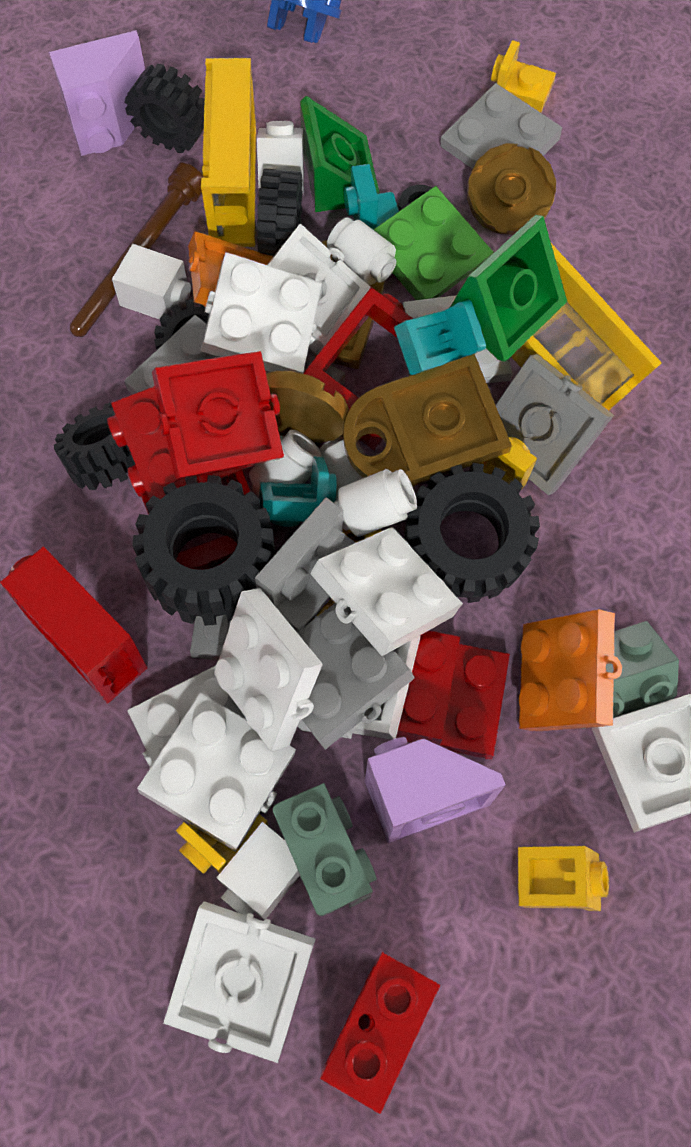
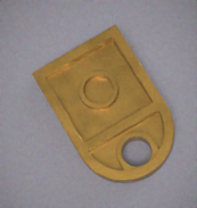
[343,354,512,486]

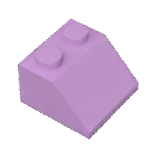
[49,30,145,156]
[365,737,506,843]

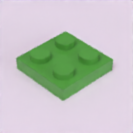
[374,186,494,300]

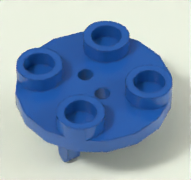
[267,0,342,43]

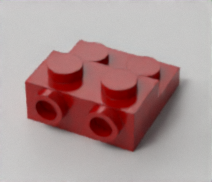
[107,386,254,500]
[396,630,510,760]

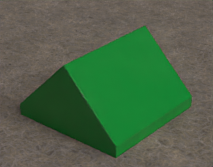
[300,96,380,212]
[449,215,567,362]

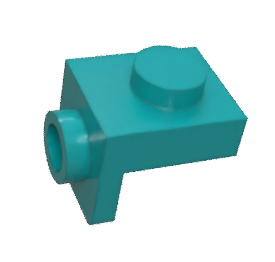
[344,164,399,230]
[394,300,486,376]
[259,457,337,527]

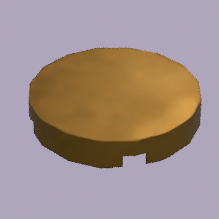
[467,143,556,235]
[266,371,349,443]

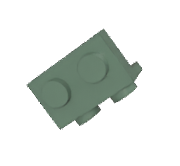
[582,621,679,729]
[273,783,377,916]

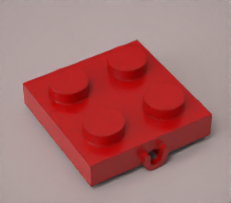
[152,351,284,480]

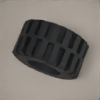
[404,463,540,603]
[133,475,276,626]

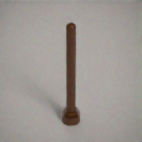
[70,163,203,337]

